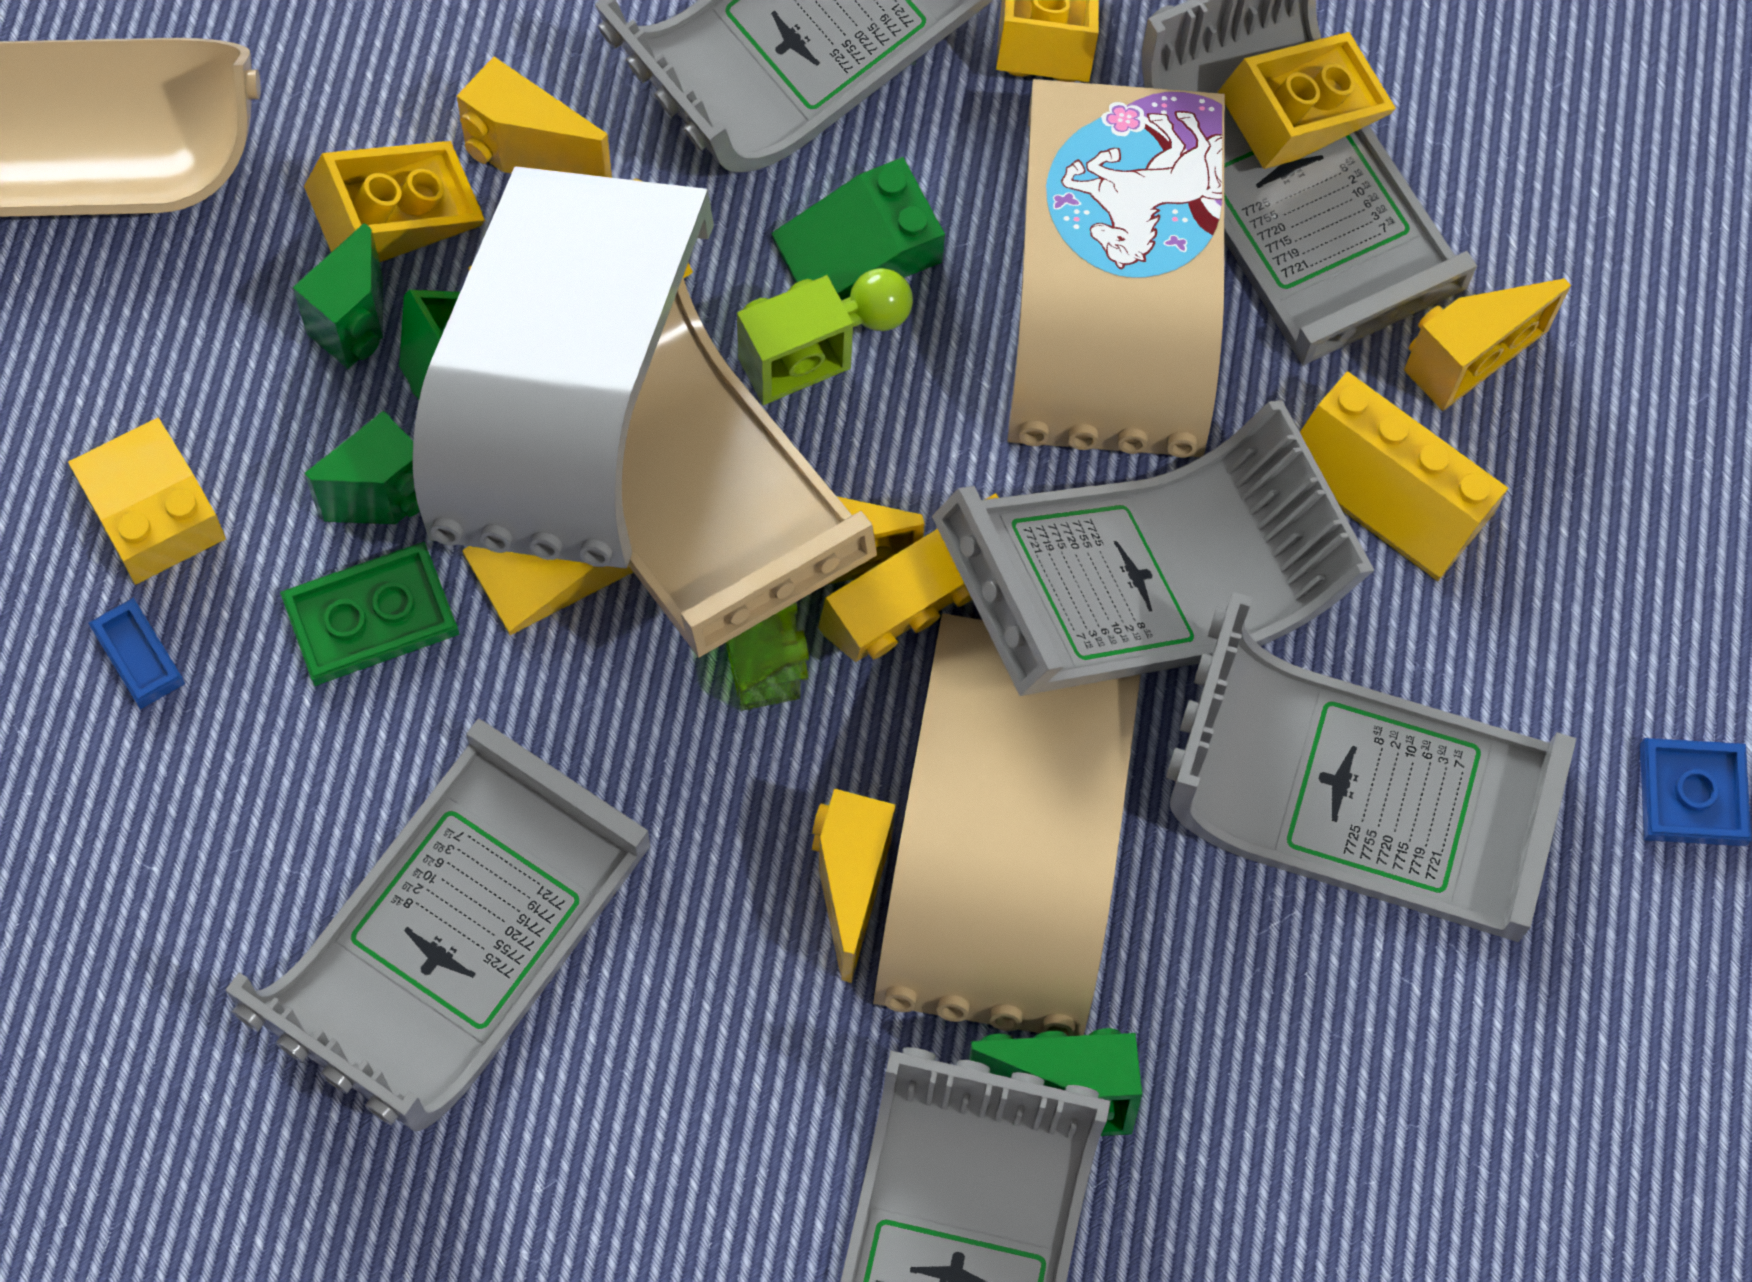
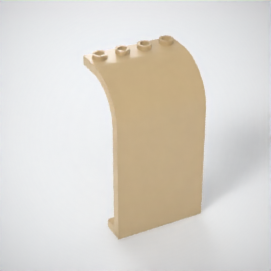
[873,613,1141,1036]

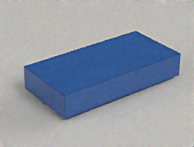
[88,597,185,710]

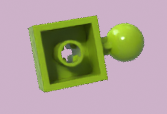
[737,268,913,405]

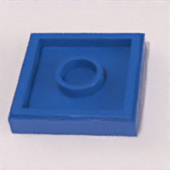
[1640,738,1751,846]

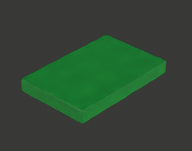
[280,541,460,686]

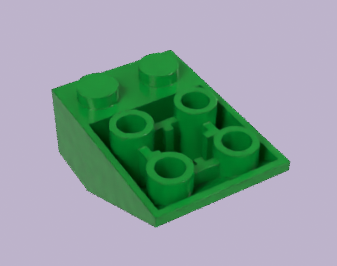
[969,1028,1142,1136]

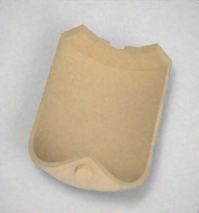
[0,38,261,217]

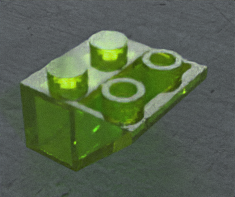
[725,602,809,711]

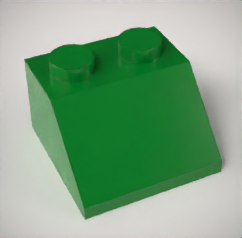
[292,223,383,369]
[304,410,420,525]

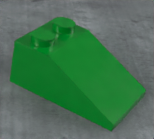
[771,157,945,301]

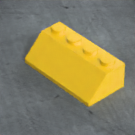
[1300,371,1508,581]
[818,493,999,662]

